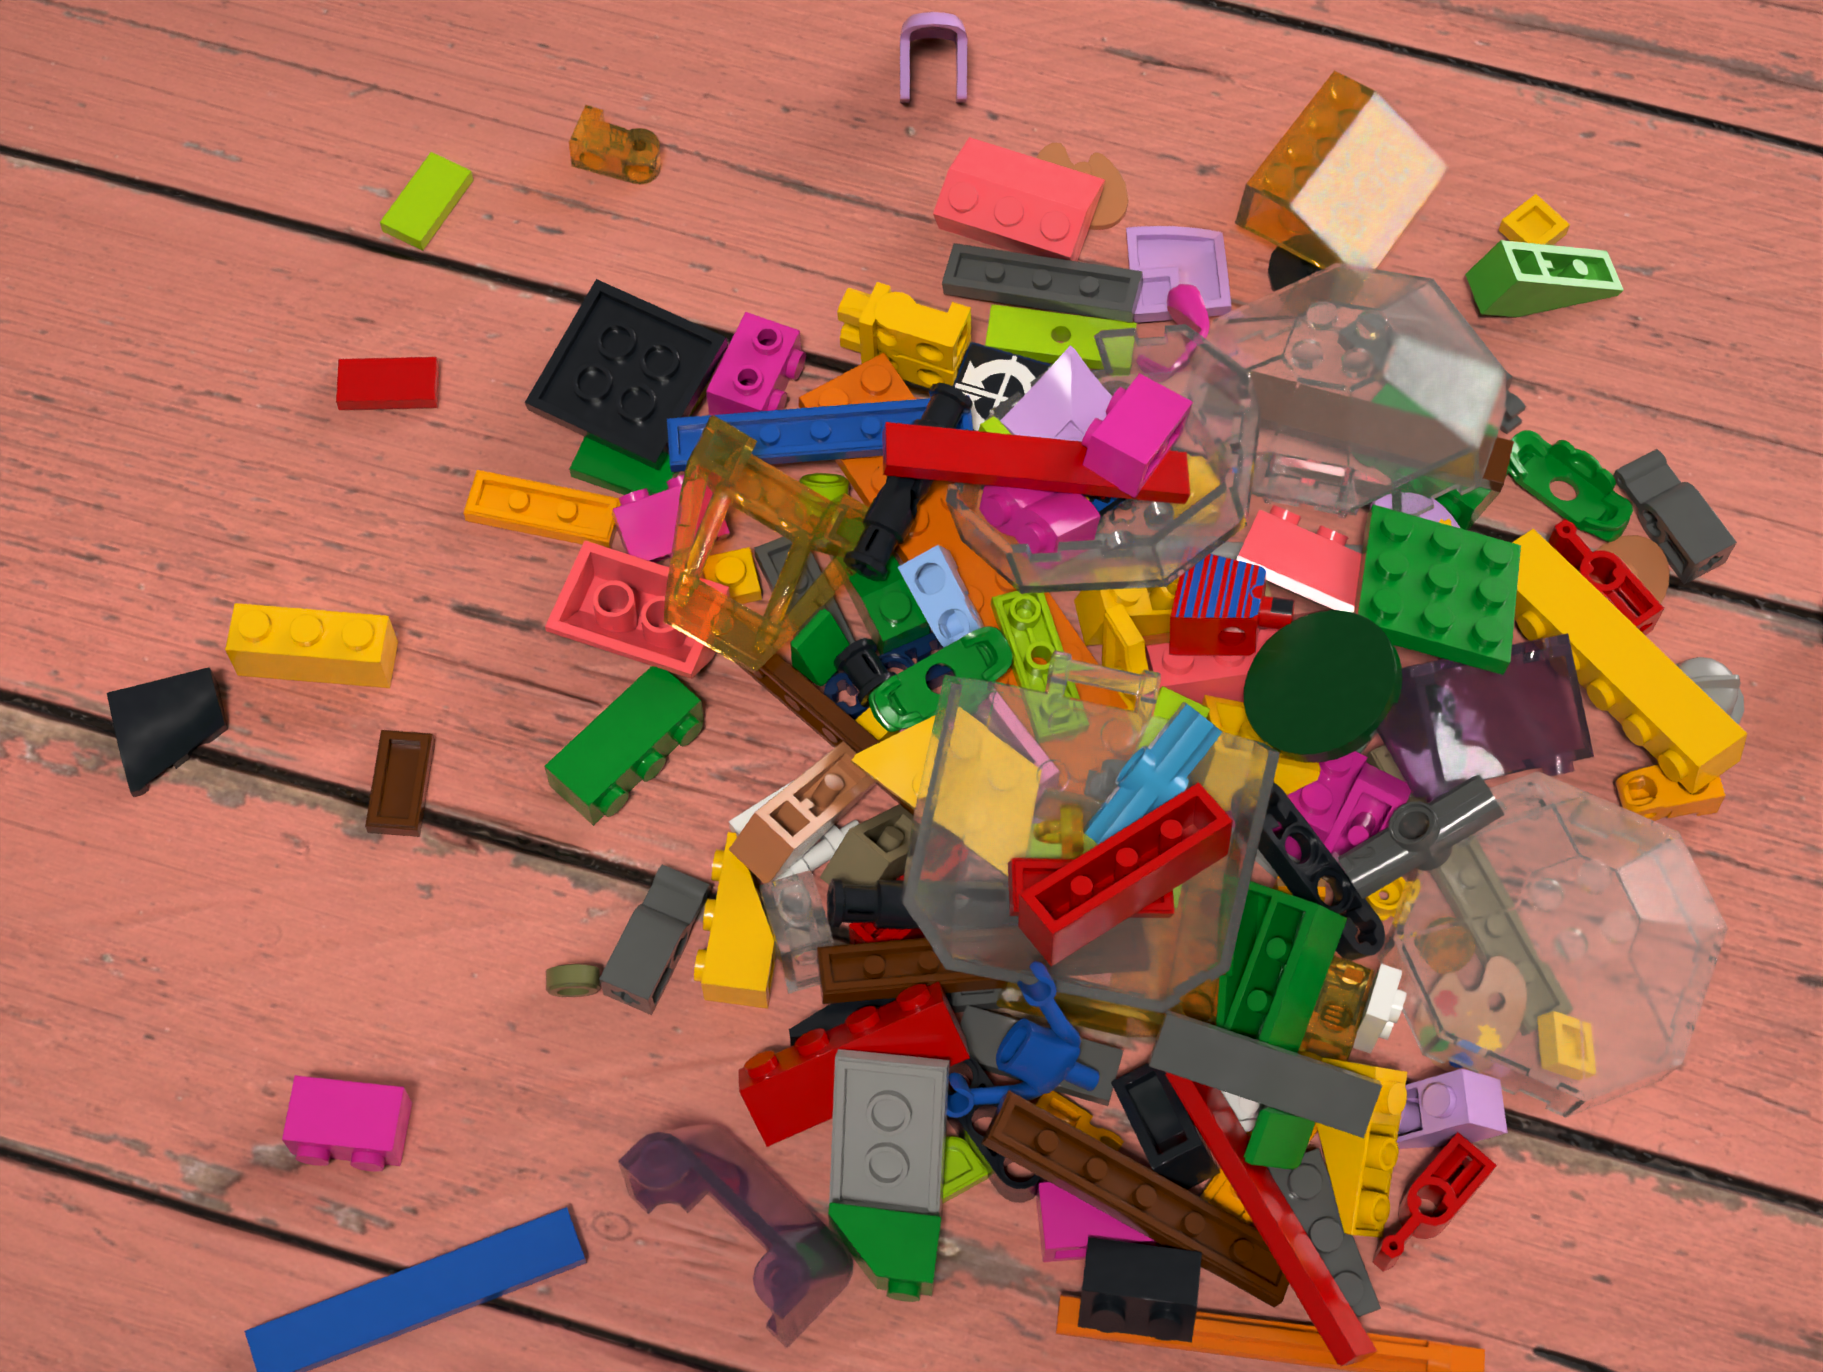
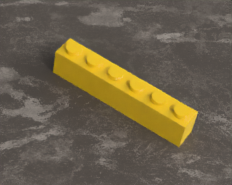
[1512,528,1748,794]

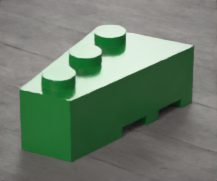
[1216,873,1347,1053]

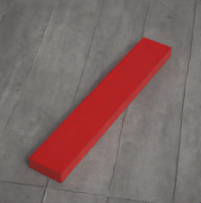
[882,422,1190,504]
[1165,1072,1377,1366]

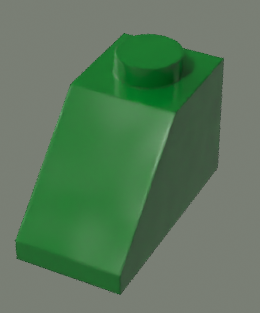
[828,1202,941,1302]

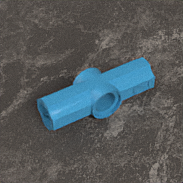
[1082,702,1222,844]

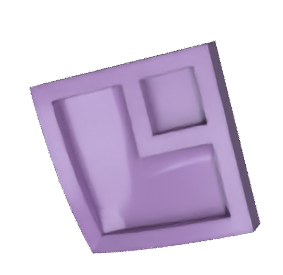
[1126,226,1231,323]
[1000,345,1112,442]

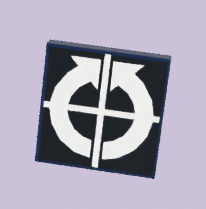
[953,342,1052,431]

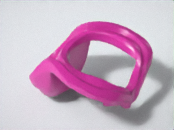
[1136,284,1210,382]

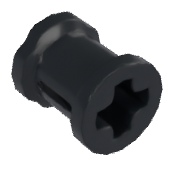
[834,638,896,708]

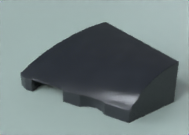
[107,667,228,797]

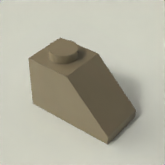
[820,804,939,885]

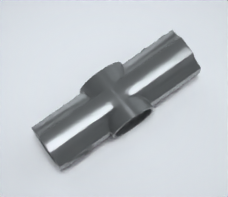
[1338,773,1505,899]

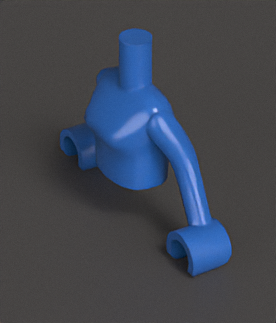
[947,961,1099,1118]

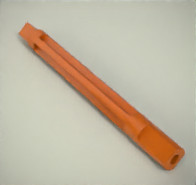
[1056,1294,1485,1372]

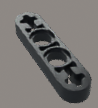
[1233,781,1385,961]

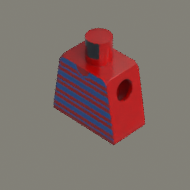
[1169,549,1295,656]

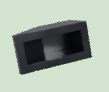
[1111,1062,1220,1190]

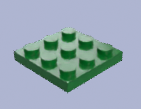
[1354,504,1521,675]

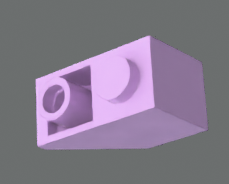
[1397,1068,1508,1149]

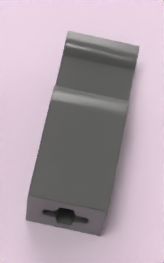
[1613,449,1737,585]
[599,864,711,1015]

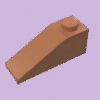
[729,741,877,886]

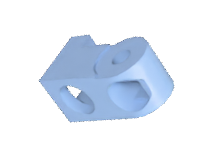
[898,545,984,647]

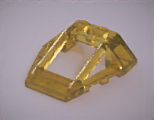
[663,415,869,673]

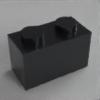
[1078,1237,1202,1343]

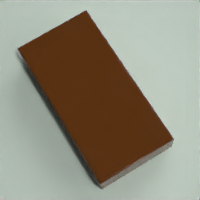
[365,730,435,837]

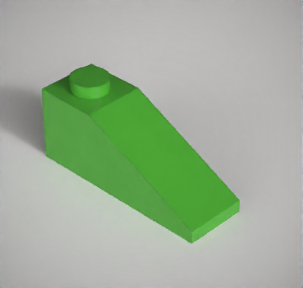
[1465,240,1624,317]

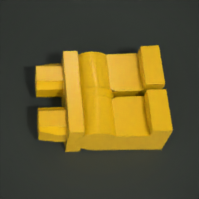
[837,282,971,389]

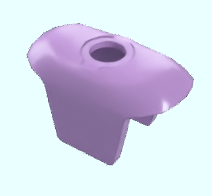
[900,12,967,103]

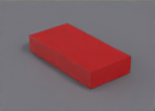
[336,357,439,410]

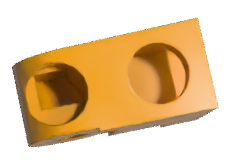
[1615,764,1726,825]

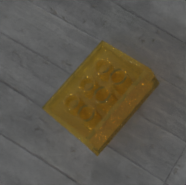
[1235,70,1448,289]

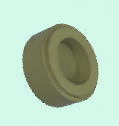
[546,964,600,997]

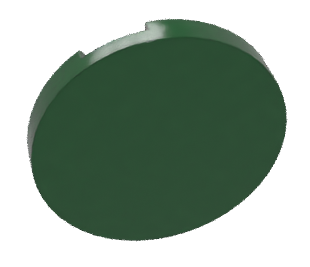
[1244,610,1403,763]

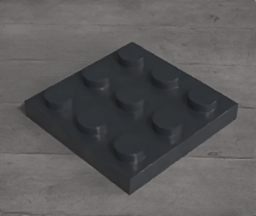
[525,279,728,470]

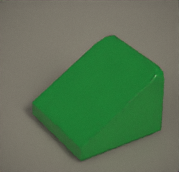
[790,608,850,686]
[1244,1107,1315,1169]

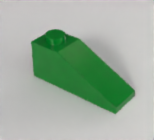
[818,510,930,655]

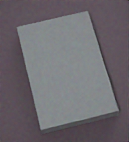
[829,1049,950,1217]

